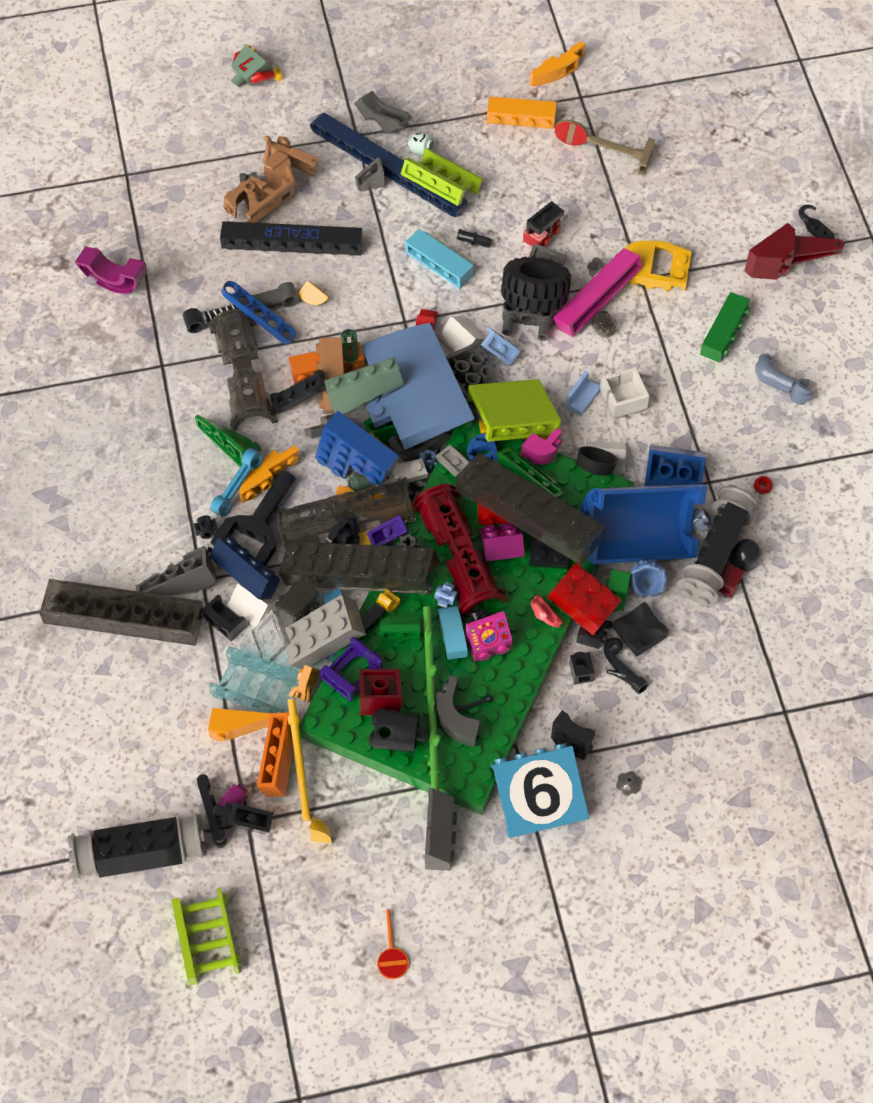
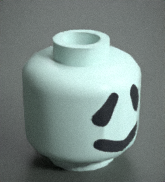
[408,132,435,156]

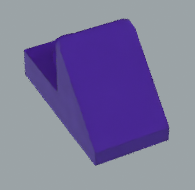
[366,515,409,550]

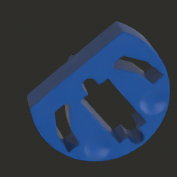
[467,434,499,471]

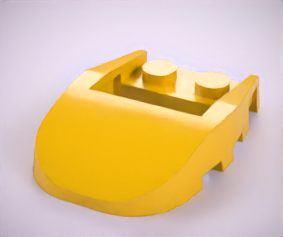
[625,241,692,291]

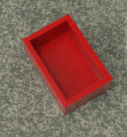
[547,563,622,635]

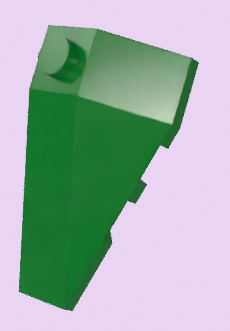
[195,414,261,467]

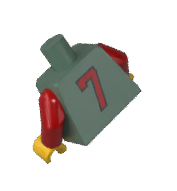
[231,44,284,87]

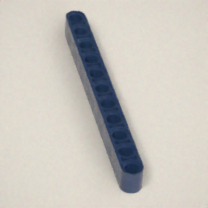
[310,113,468,217]

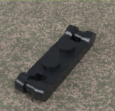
[270,370,326,414]
[197,774,227,848]

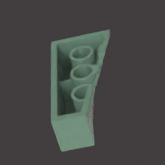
[325,357,404,414]

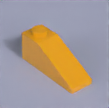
[208,708,271,741]

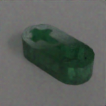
[341,329,359,363]

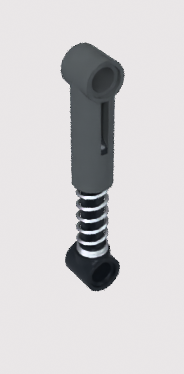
[182,282,299,333]

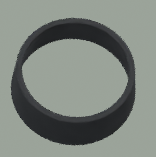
[576,446,618,476]

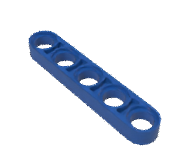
[221,281,296,344]

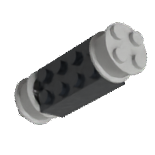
[677,484,758,606]
[68,813,207,879]

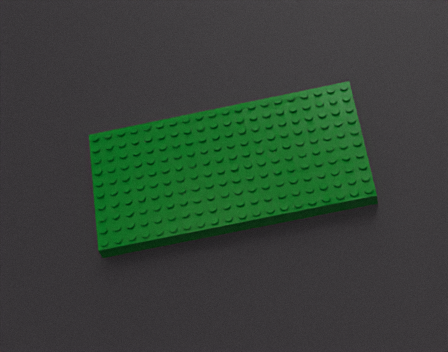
[299,420,635,815]

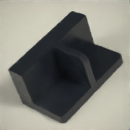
[526,201,564,235]

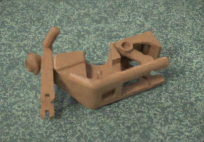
[223,135,319,223]

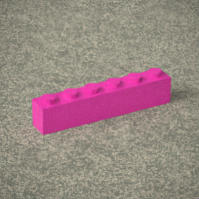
[554,248,643,337]

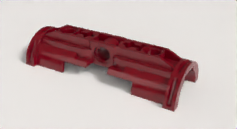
[412,484,508,618]

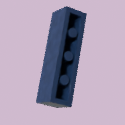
[209,536,281,600]

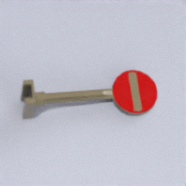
[555,119,655,175]

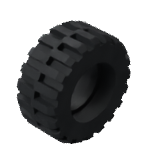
[501,256,571,313]

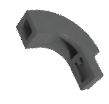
[388,430,452,462]
[436,676,480,747]

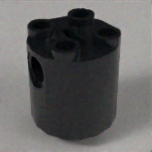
[369,708,426,753]

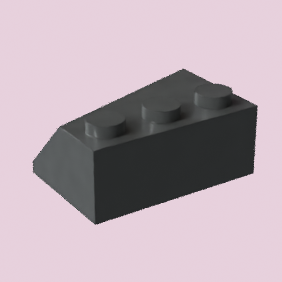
[446,339,498,410]
[425,788,457,871]

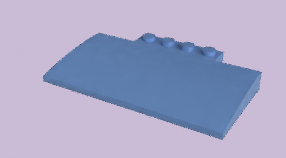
[361,323,474,450]

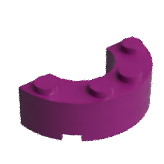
[75,246,147,294]

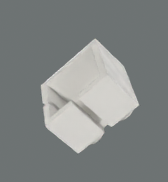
[600,367,650,418]

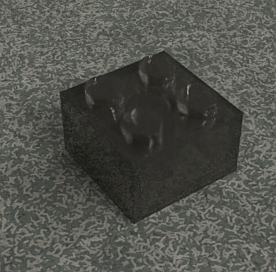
[275,578,321,628]

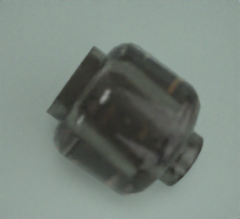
[591,311,618,338]

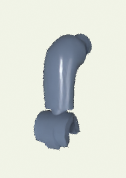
[755,354,812,405]

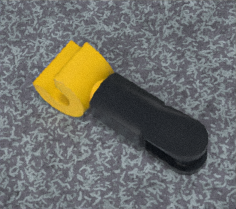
[361,589,400,637]

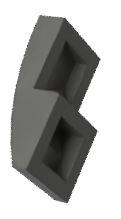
[304,414,334,439]

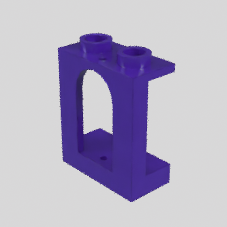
[320,637,383,702]

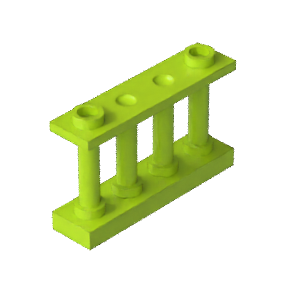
[401,148,483,206]
[171,887,242,986]

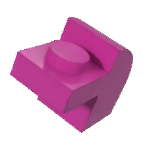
[521,428,563,465]

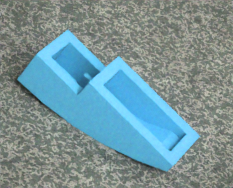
[438,606,467,660]

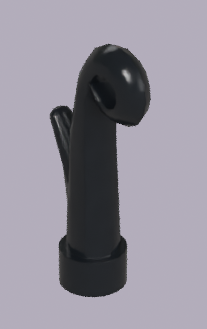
[603,638,649,694]

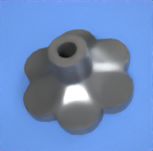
[587,257,607,277]
[616,771,641,796]

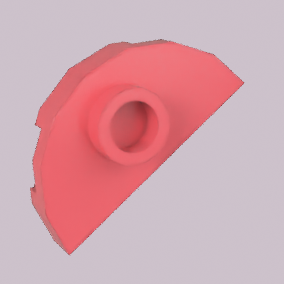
[531,594,562,627]

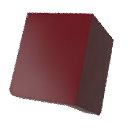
[718,563,744,598]

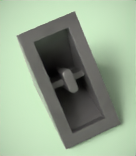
[355,157,384,191]

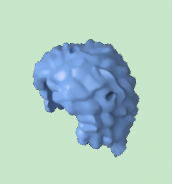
[629,559,668,598]

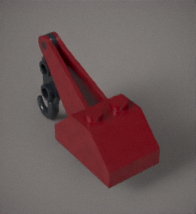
[744,204,845,280]

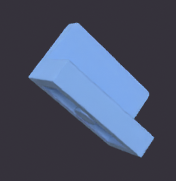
[481,326,521,365]
[566,371,600,416]

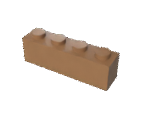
[316,337,344,414]

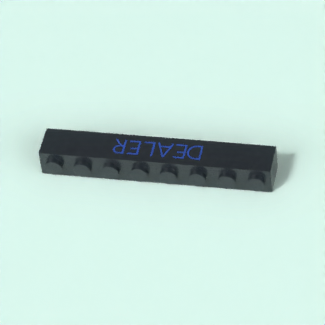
[220,221,363,256]

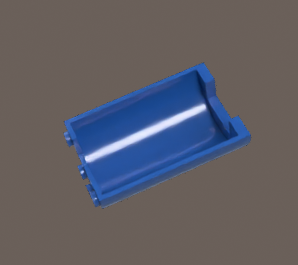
[578,484,707,564]

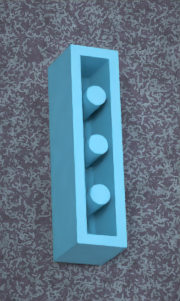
[405,229,473,289]

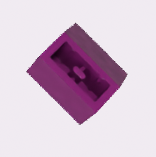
[479,522,525,561]

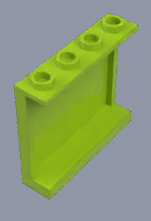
[467,379,561,442]

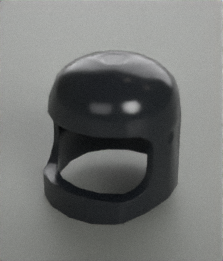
[731,539,761,572]

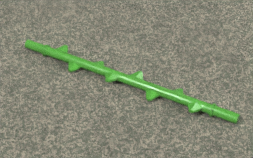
[423,606,440,791]

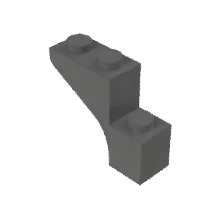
[354,90,412,133]

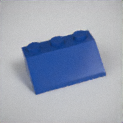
[644,445,706,486]

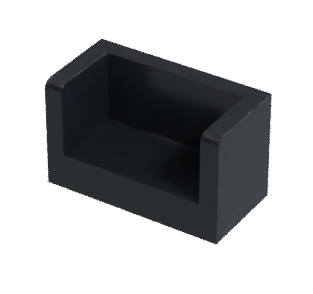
[202,595,247,641]

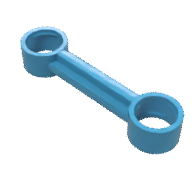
[210,448,263,517]

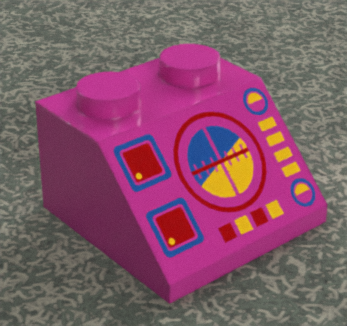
[466,611,512,662]

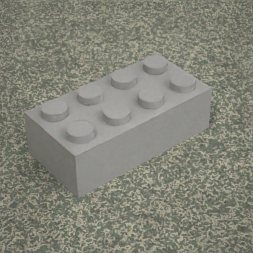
[281,595,366,669]

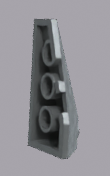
[136,546,217,599]

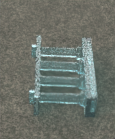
[209,646,299,713]

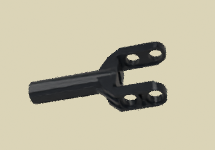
[208,471,297,566]

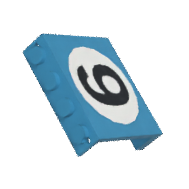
[490,743,589,838]

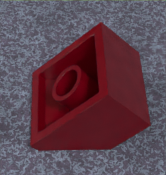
[359,669,402,715]

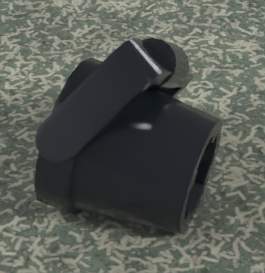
[325,517,360,551]

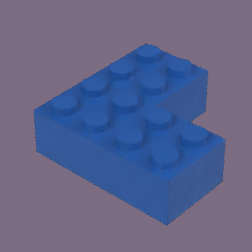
[315,411,399,487]

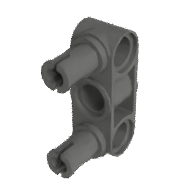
[502,301,555,341]

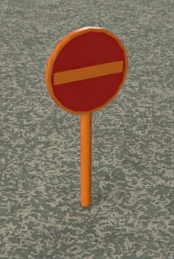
[377,909,409,980]

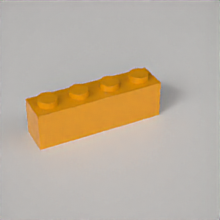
[487,96,556,129]

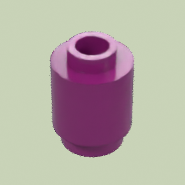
[218,784,248,808]

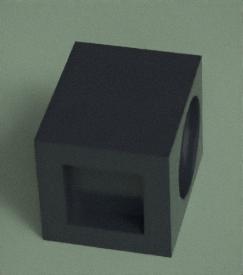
[576,623,608,649]
[569,652,595,685]

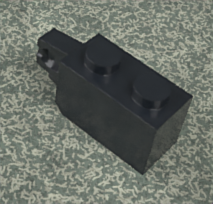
[212,803,274,834]

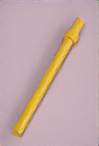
[288,699,311,821]

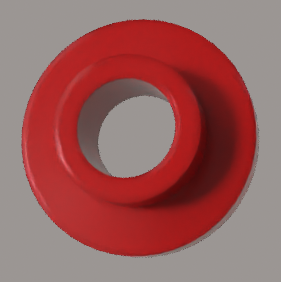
[753,476,773,494]

